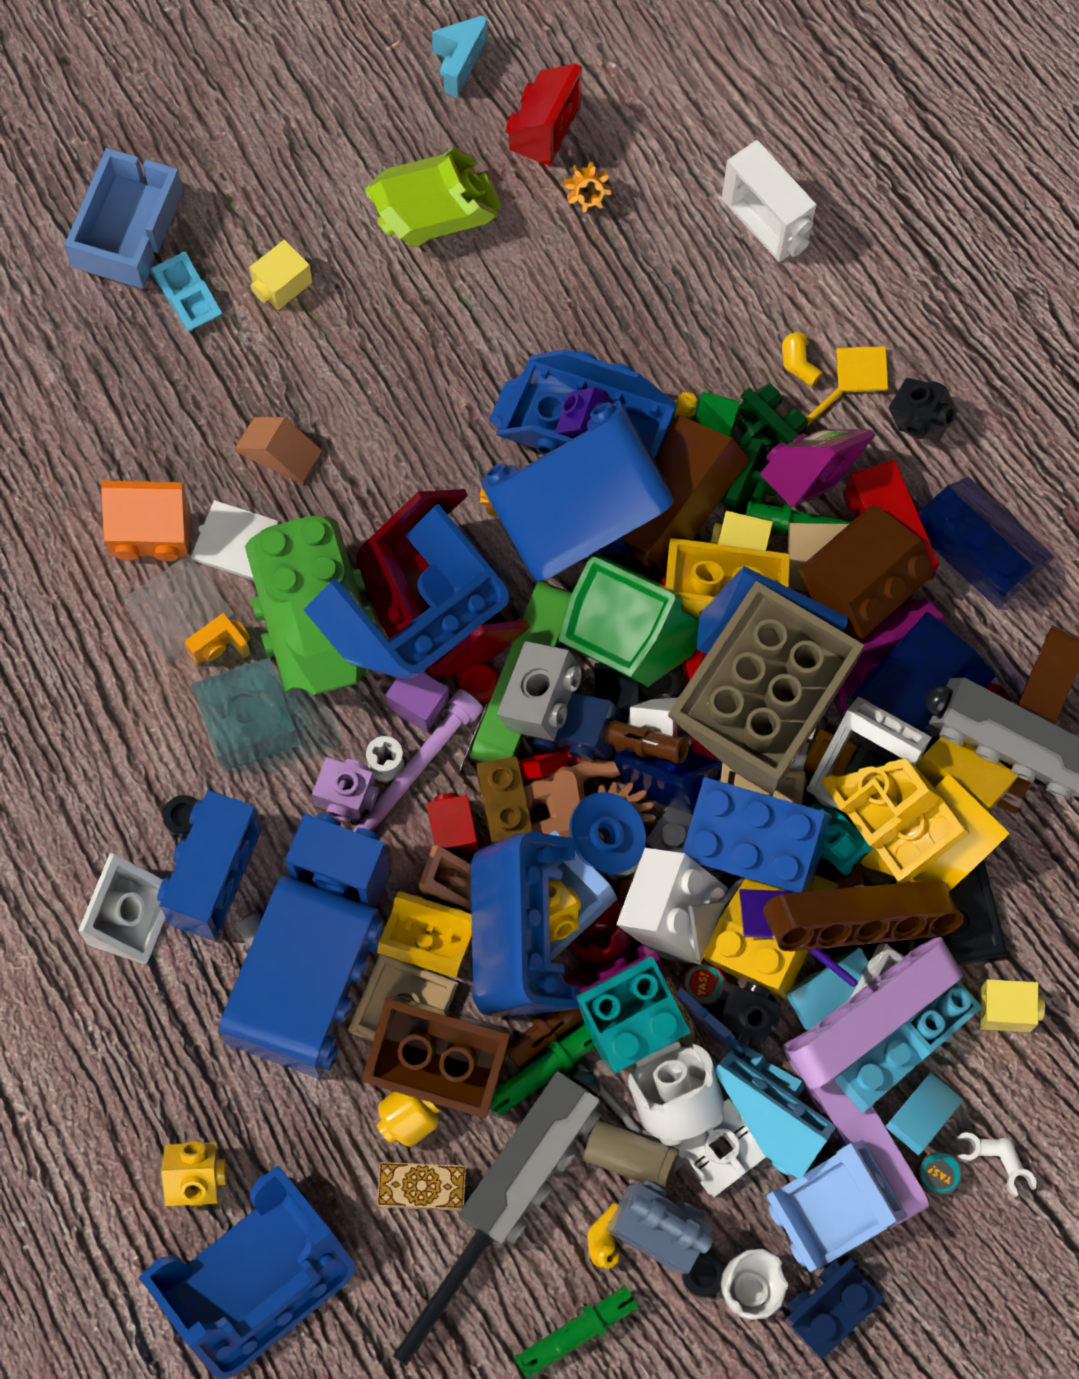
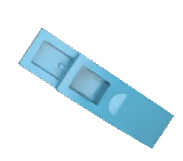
[834,981,982,1113]

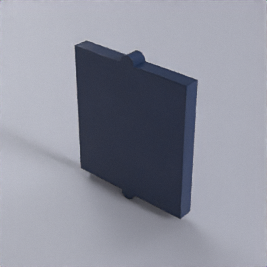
[676,988,746,1060]

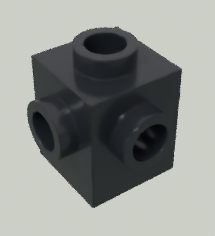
[888,377,957,441]
[710,980,780,1046]

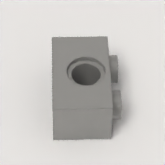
[497,641,582,741]

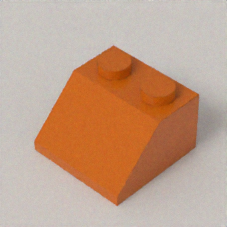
[101,480,192,561]

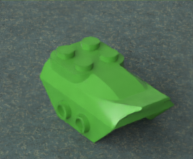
[244,516,376,695]

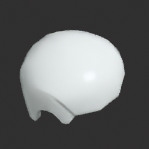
[721,1249,788,1320]

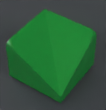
[695,392,740,437]

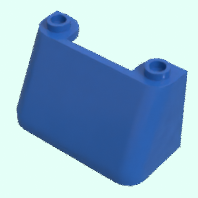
[480,400,674,581]
[470,832,579,1017]
[139,1165,355,1379]

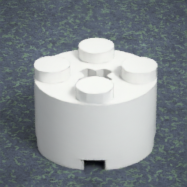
[628,1042,724,1146]

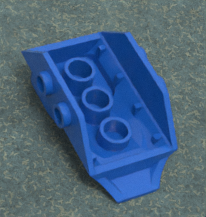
[489,349,677,461]

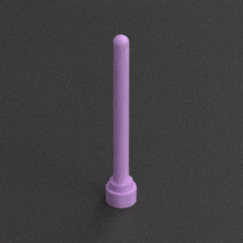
[353,689,484,832]

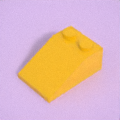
[665,538,790,619]
[703,875,839,999]

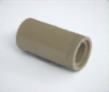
[583,1120,679,1190]

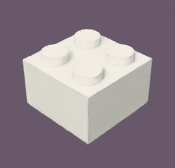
[616,848,728,965]

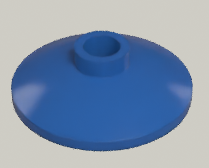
[569,792,646,874]

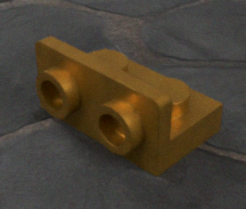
[476,757,533,844]

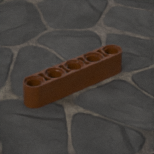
[996,625,1079,815]
[762,880,964,952]

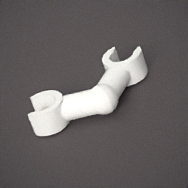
[955,1132,1037,1197]

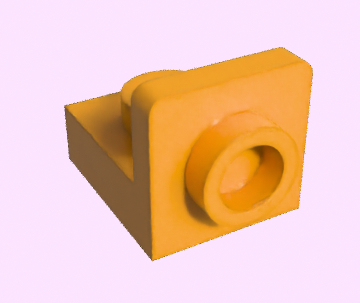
[184,613,251,666]

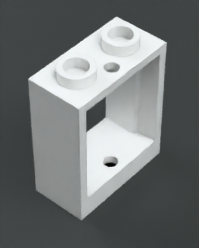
[721,140,816,263]
[806,697,932,814]

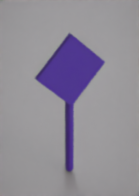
[739,889,858,987]

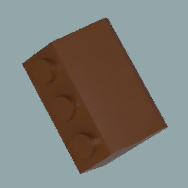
[798,505,935,639]
[362,995,513,1119]

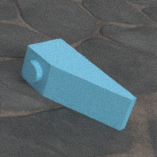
[715,1052,837,1180]

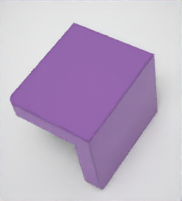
[385,672,449,733]

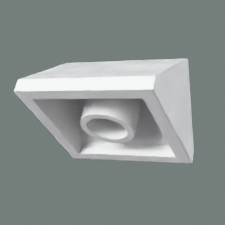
[78,853,165,964]

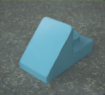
[432,16,488,98]

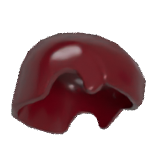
[570,901,632,963]

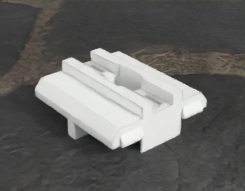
[673,1098,766,1198]

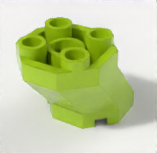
[365,146,502,247]

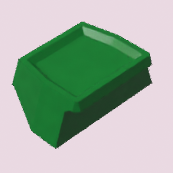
[558,555,699,687]

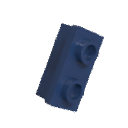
[784,1258,885,1361]

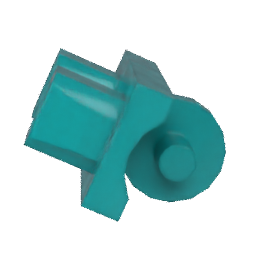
[810,802,873,876]

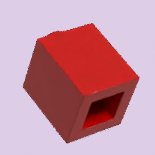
[427,793,477,857]

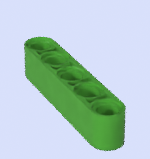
[470,581,573,763]

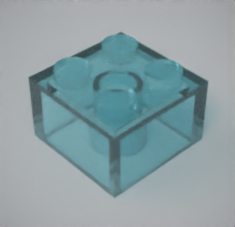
[192,657,299,772]

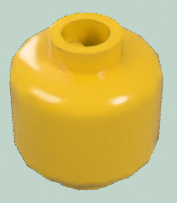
[376,1091,442,1147]

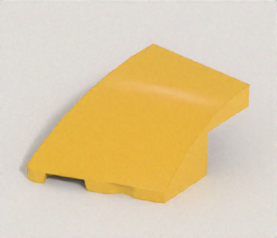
[821,758,970,883]
[860,774,1010,890]

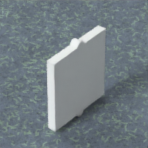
[190,500,279,581]

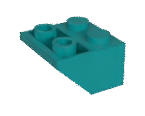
[576,956,691,1074]

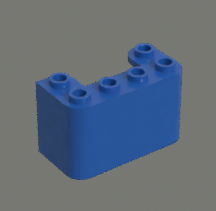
[219,875,384,1079]

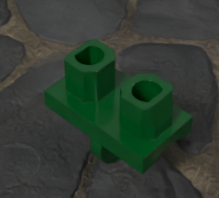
[738,383,808,451]
[719,438,778,515]

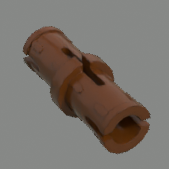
[604,719,689,764]
[507,1008,583,1069]

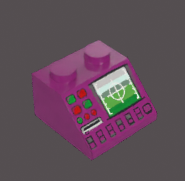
[760,429,876,508]

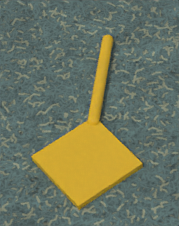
[806,346,888,427]

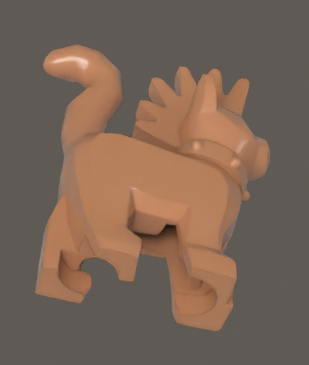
[522,745,656,840]

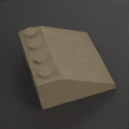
[668,581,864,796]

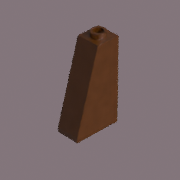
[622,414,750,573]

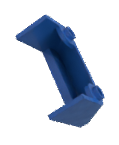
[304,504,509,679]

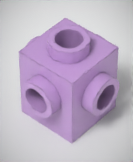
[312,757,379,822]

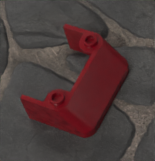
[356,489,531,682]

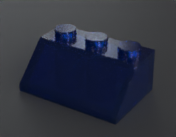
[918,477,1054,610]
[846,612,996,763]

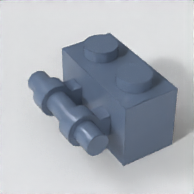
[606,1180,713,1274]

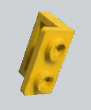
[377,891,472,979]

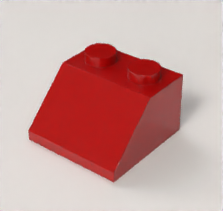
[505,63,582,166]

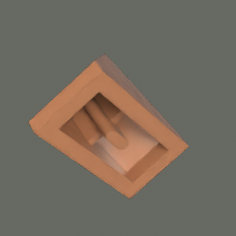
[235,417,323,485]
[419,845,472,914]

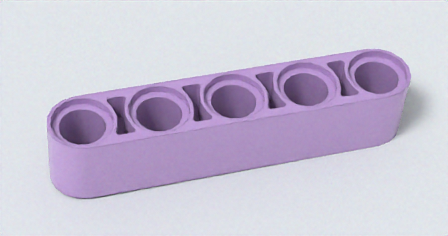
[786,937,963,1089]
[783,1031,929,1228]

